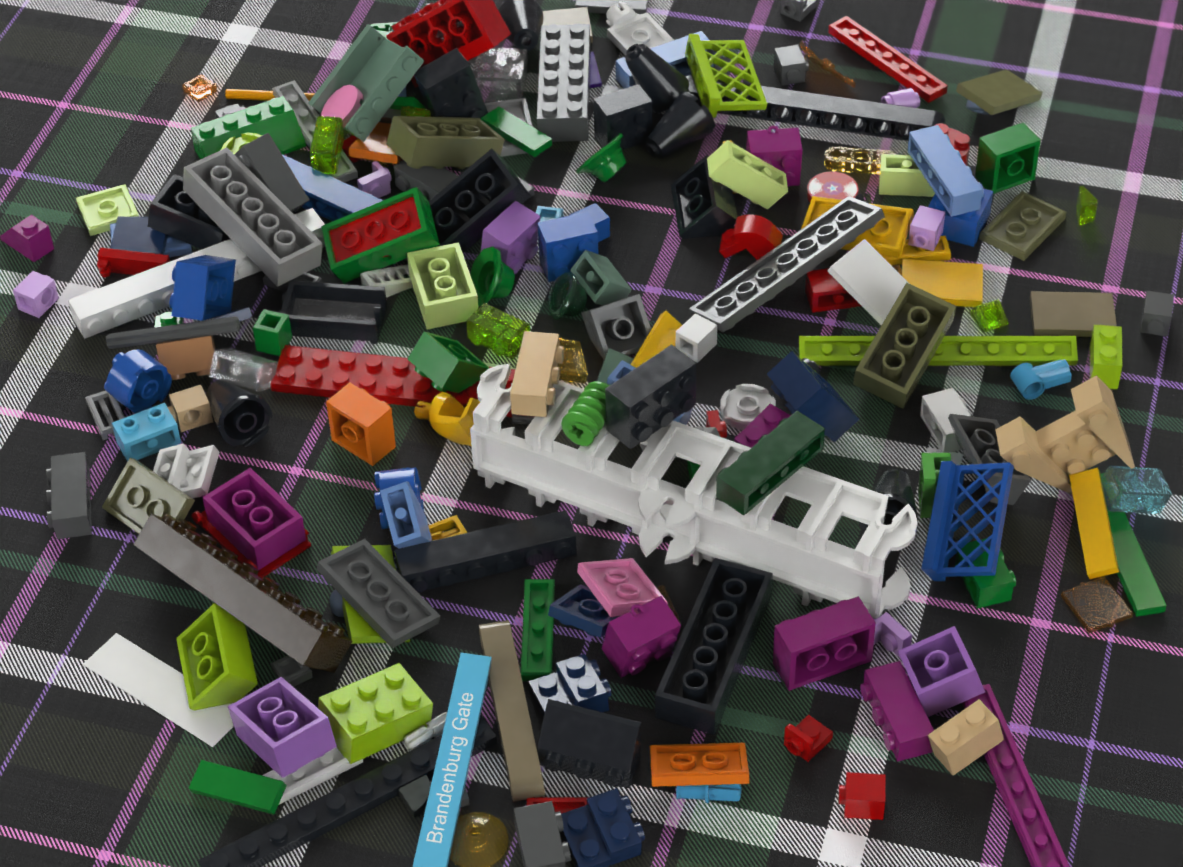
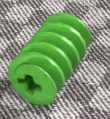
[561,381,610,446]

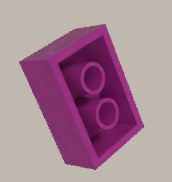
[202,468,306,570]
[773,596,876,691]

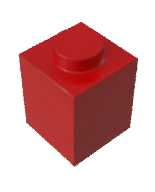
[838,772,886,820]

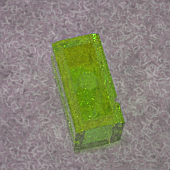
[310,116,344,175]
[466,303,530,360]

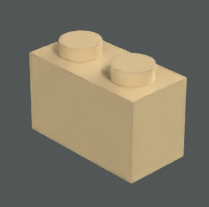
[928,699,1004,776]

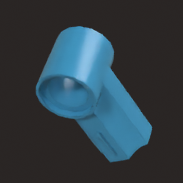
[1010,359,1072,400]

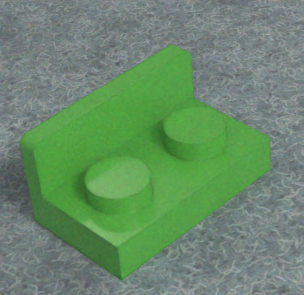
[918,452,951,518]

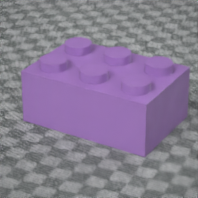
[228,677,337,778]

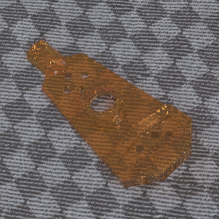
[799,40,856,88]

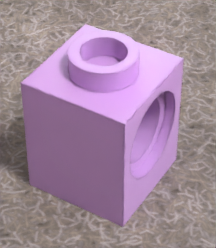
[908,205,945,251]
[13,271,59,318]

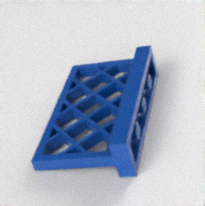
[921,461,1014,581]

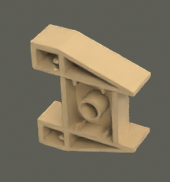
[995,375,1135,495]

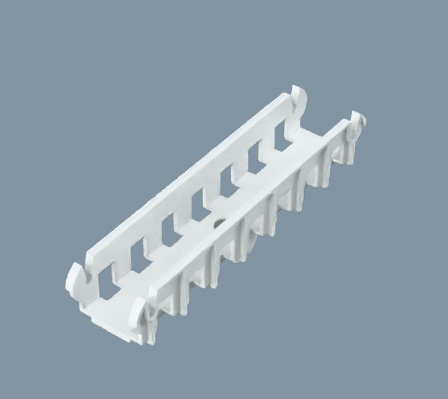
[470,363,918,619]

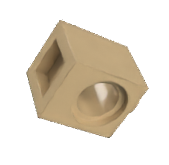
[167,385,213,432]

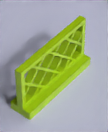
[685,34,767,118]

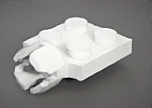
[606,2,674,56]

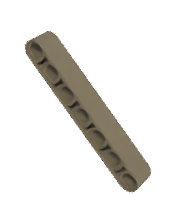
[479,620,545,802]

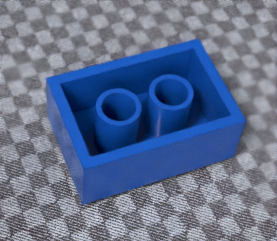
[169,255,236,321]

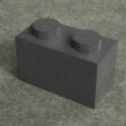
[514,801,571,867]

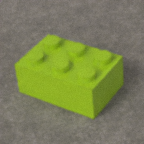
[318,663,433,764]

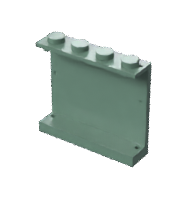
[308,24,424,142]

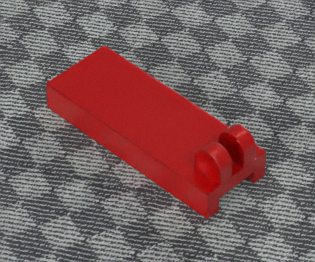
[97,247,170,277]

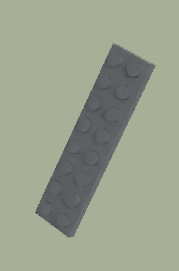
[689,196,885,332]

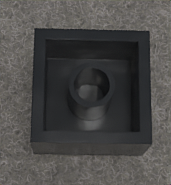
[593,84,652,151]

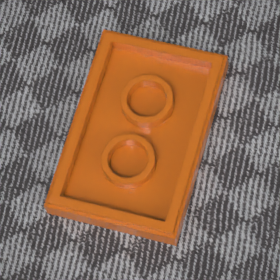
[349,122,402,164]
[650,742,749,787]

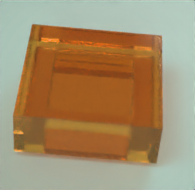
[182,74,217,103]

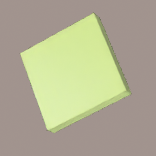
[76,184,139,236]

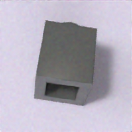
[1140,291,1174,336]

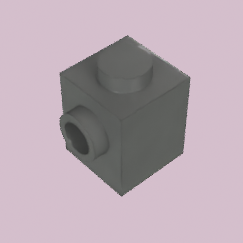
[774,45,809,86]

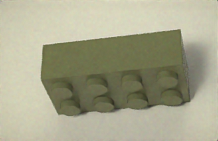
[386,116,505,169]
[853,282,957,409]

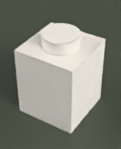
[675,313,717,363]

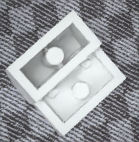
[153,443,220,498]

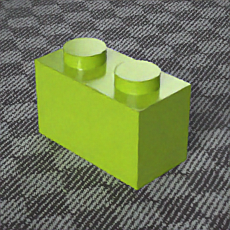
[1089,325,1122,389]

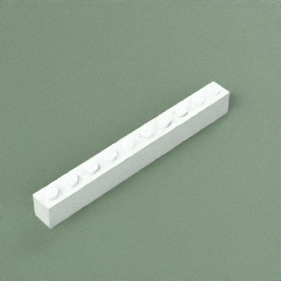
[68,208,325,339]

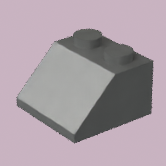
[581,294,651,360]

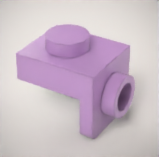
[357,161,392,198]

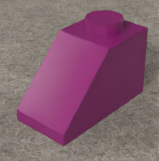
[0,214,54,262]

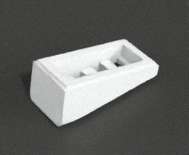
[360,265,413,298]

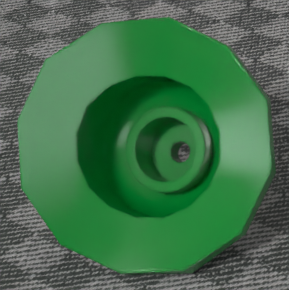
[576,132,626,182]
[470,247,515,308]

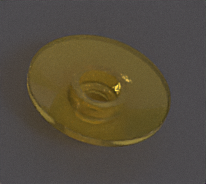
[450,812,509,867]

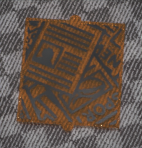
[1061,576,1133,634]

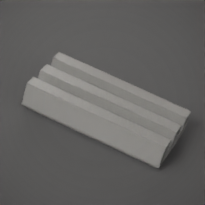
[85,390,125,440]

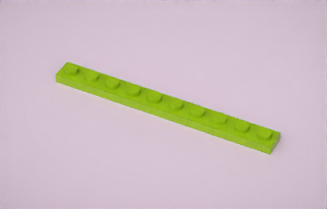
[799,336,1078,366]

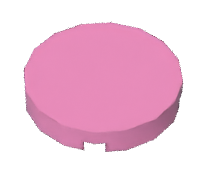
[321,85,363,131]

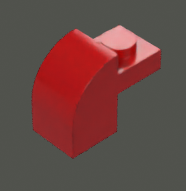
[719,214,783,260]

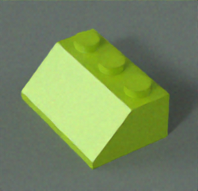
[176,603,258,711]

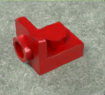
[784,715,833,762]

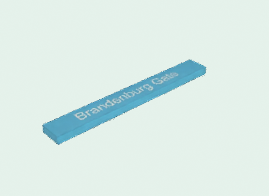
[413,653,492,867]

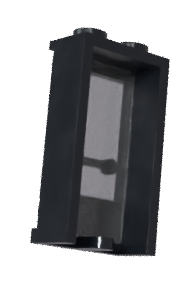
[277,281,387,344]

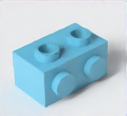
[112,403,181,461]

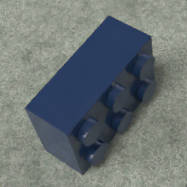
[767,351,860,442]

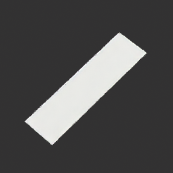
[83,633,234,747]

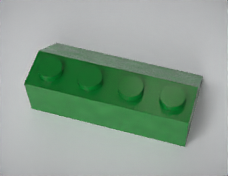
[191,96,306,159]

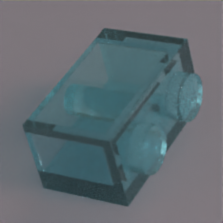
[1101,466,1172,514]

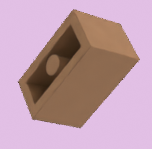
[156,335,218,380]

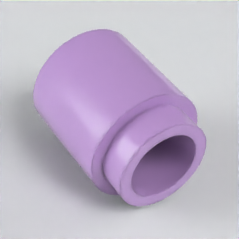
[881,88,920,108]

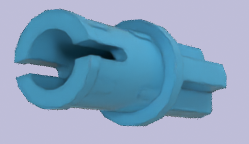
[676,784,742,803]

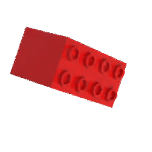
[386,0,511,88]

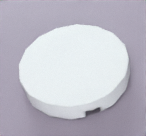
[720,384,776,430]

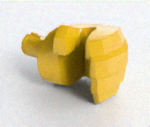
[414,392,480,447]

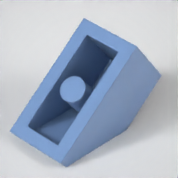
[380,481,432,548]

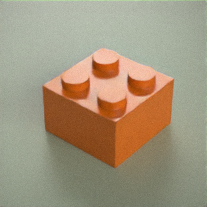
[326,382,396,466]

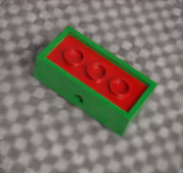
[321,187,440,284]

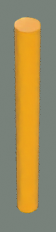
[225,89,315,101]

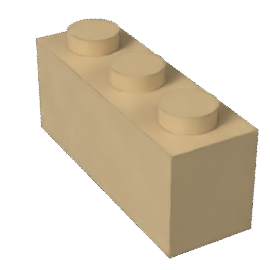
[510,331,564,417]

